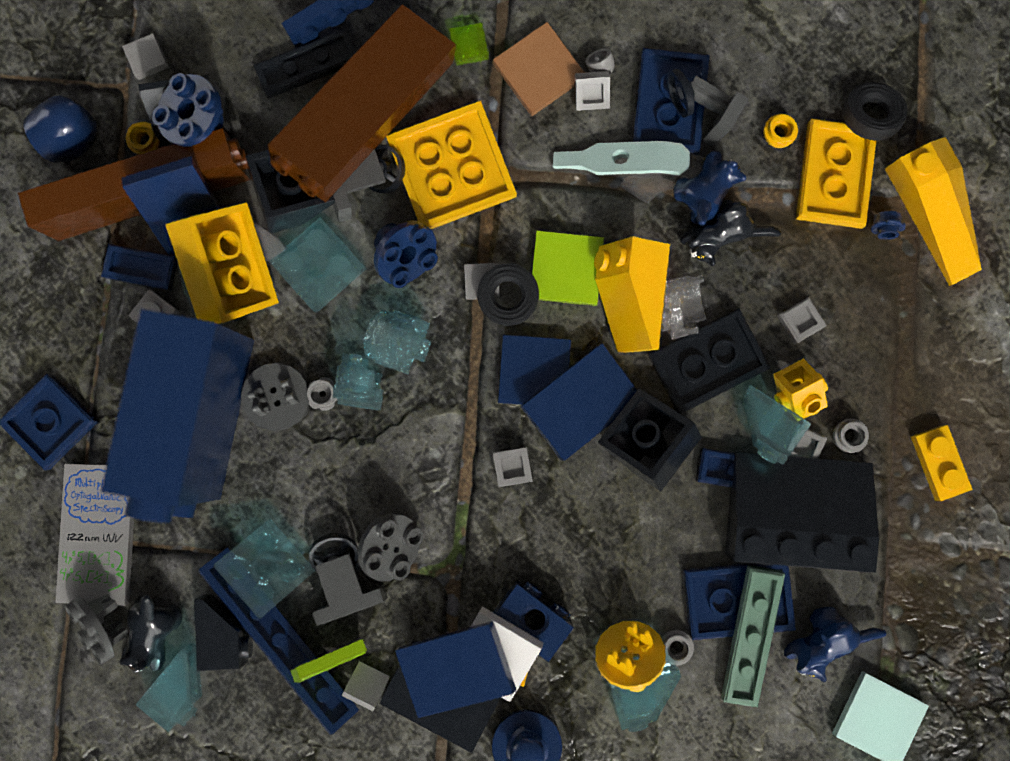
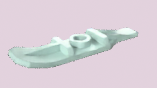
[553,141,690,176]

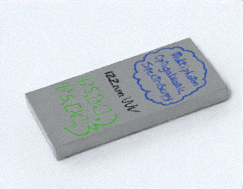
[55,464,134,606]

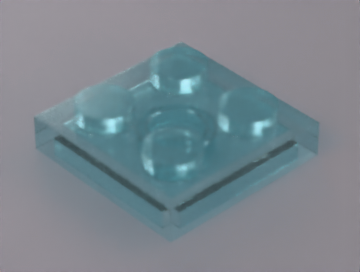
[269,217,366,313]
[214,519,316,619]

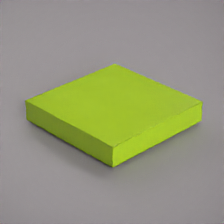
[532,231,604,306]

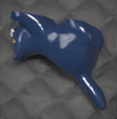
[673,151,746,225]
[784,607,886,682]

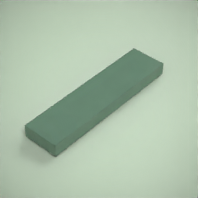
[721,565,785,707]

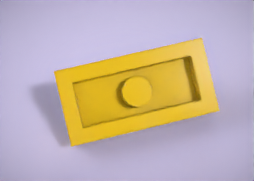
[911,425,973,502]

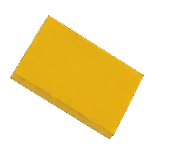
[796,118,876,229]

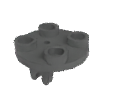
[241,363,310,431]
[357,513,423,581]
[64,594,129,665]

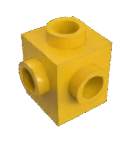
[773,358,828,422]

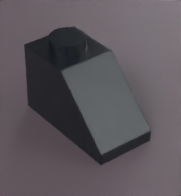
[194,594,253,671]

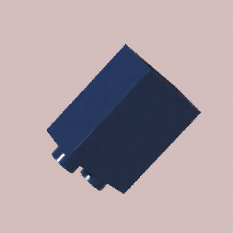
[101,309,254,523]

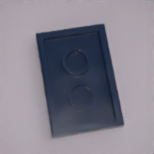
[632,48,710,156]
[122,156,221,255]
[520,343,637,461]
[683,563,796,640]
[395,621,517,718]

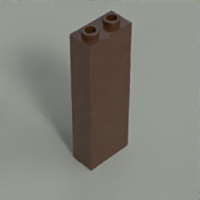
[268,4,456,203]
[18,128,250,241]

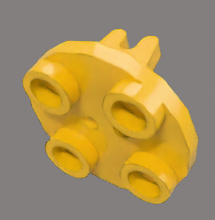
[595,621,666,692]

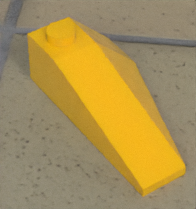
[885,137,982,286]

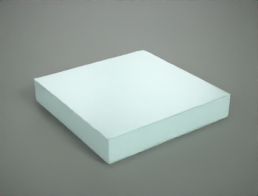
[832,671,929,761]

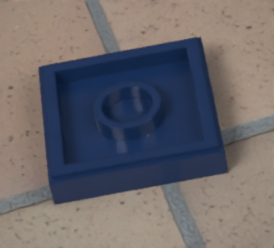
[498,335,571,405]
[0,374,99,470]

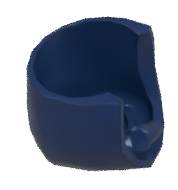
[23,95,97,163]

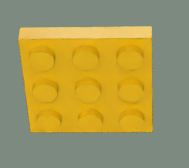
[386,101,517,229]

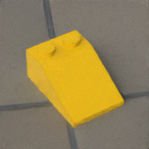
[594,236,670,353]

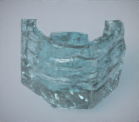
[363,310,431,375]
[333,353,384,411]

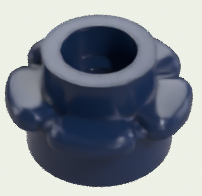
[871,211,906,240]

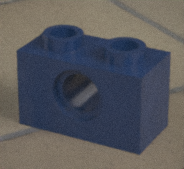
[493,580,574,662]

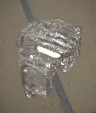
[661,275,706,340]

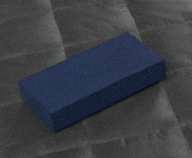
[101,244,178,291]

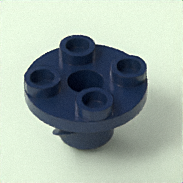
[152,73,224,147]
[374,221,438,288]
[492,709,562,761]

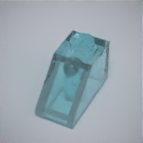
[743,385,811,465]
[136,642,202,732]
[607,664,681,732]

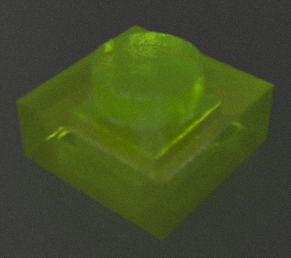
[449,23,489,66]

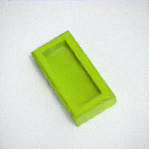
[291,639,367,683]

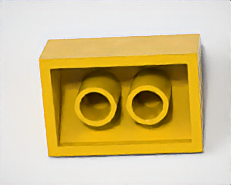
[165,202,279,324]

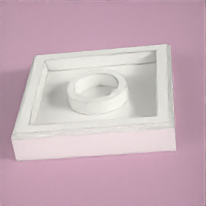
[471,607,544,702]

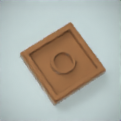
[493,22,585,117]

